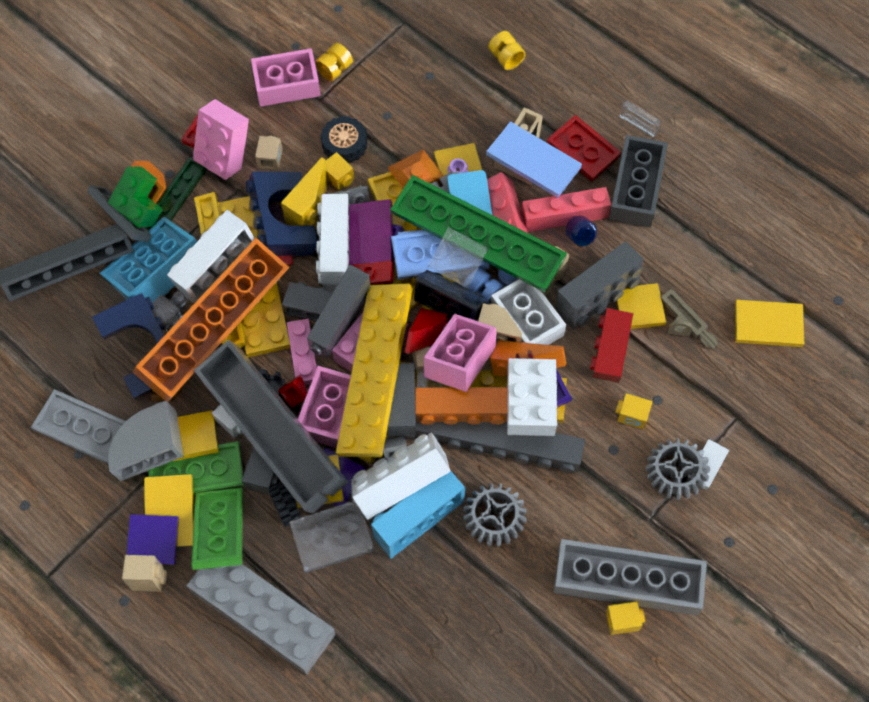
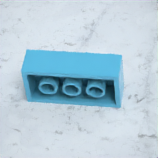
[371,470,465,559]

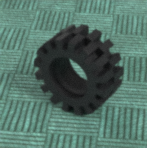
[268,482,302,527]

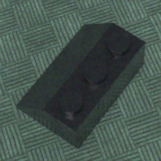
[414,270,487,321]

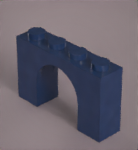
[246,172,317,256]
[92,293,165,399]

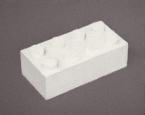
[316,194,349,292]
[167,210,255,304]
[351,432,450,520]

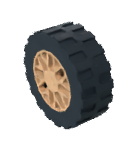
[321,116,367,163]

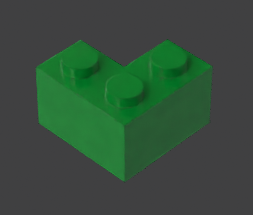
[108,167,163,228]

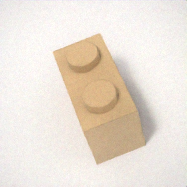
[122,555,167,592]

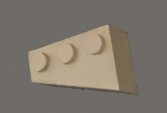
[494,108,543,185]

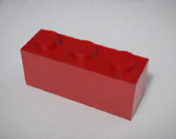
[590,308,634,383]

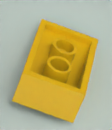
[281,157,328,229]

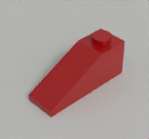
[405,308,448,353]

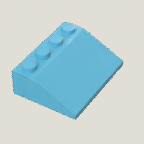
[100,217,198,305]

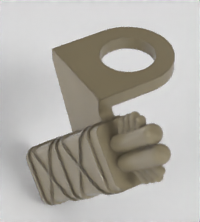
[661,289,718,349]

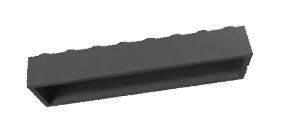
[194,340,348,513]

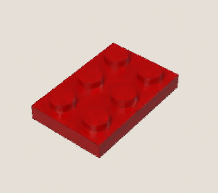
[547,115,621,182]

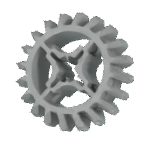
[646,438,710,500]
[463,483,527,547]

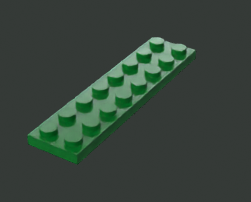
[390,175,567,292]

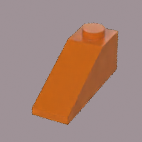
[490,340,566,376]

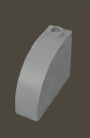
[108,401,184,481]

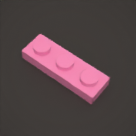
[287,319,317,385]

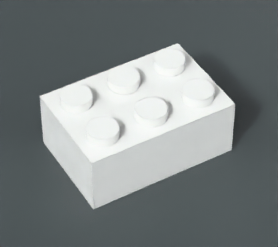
[491,279,566,345]
[507,358,557,436]

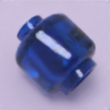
[566,215,597,247]

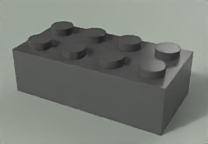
[608,135,668,228]
[556,241,643,330]

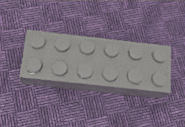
[553,539,707,616]
[187,564,336,675]

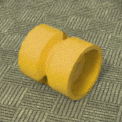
[488,31,526,70]
[315,43,353,82]

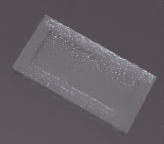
[620,100,661,137]

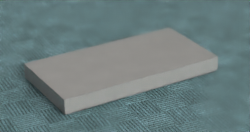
[30,389,126,465]

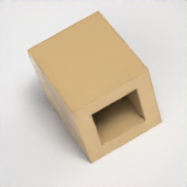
[255,136,283,171]

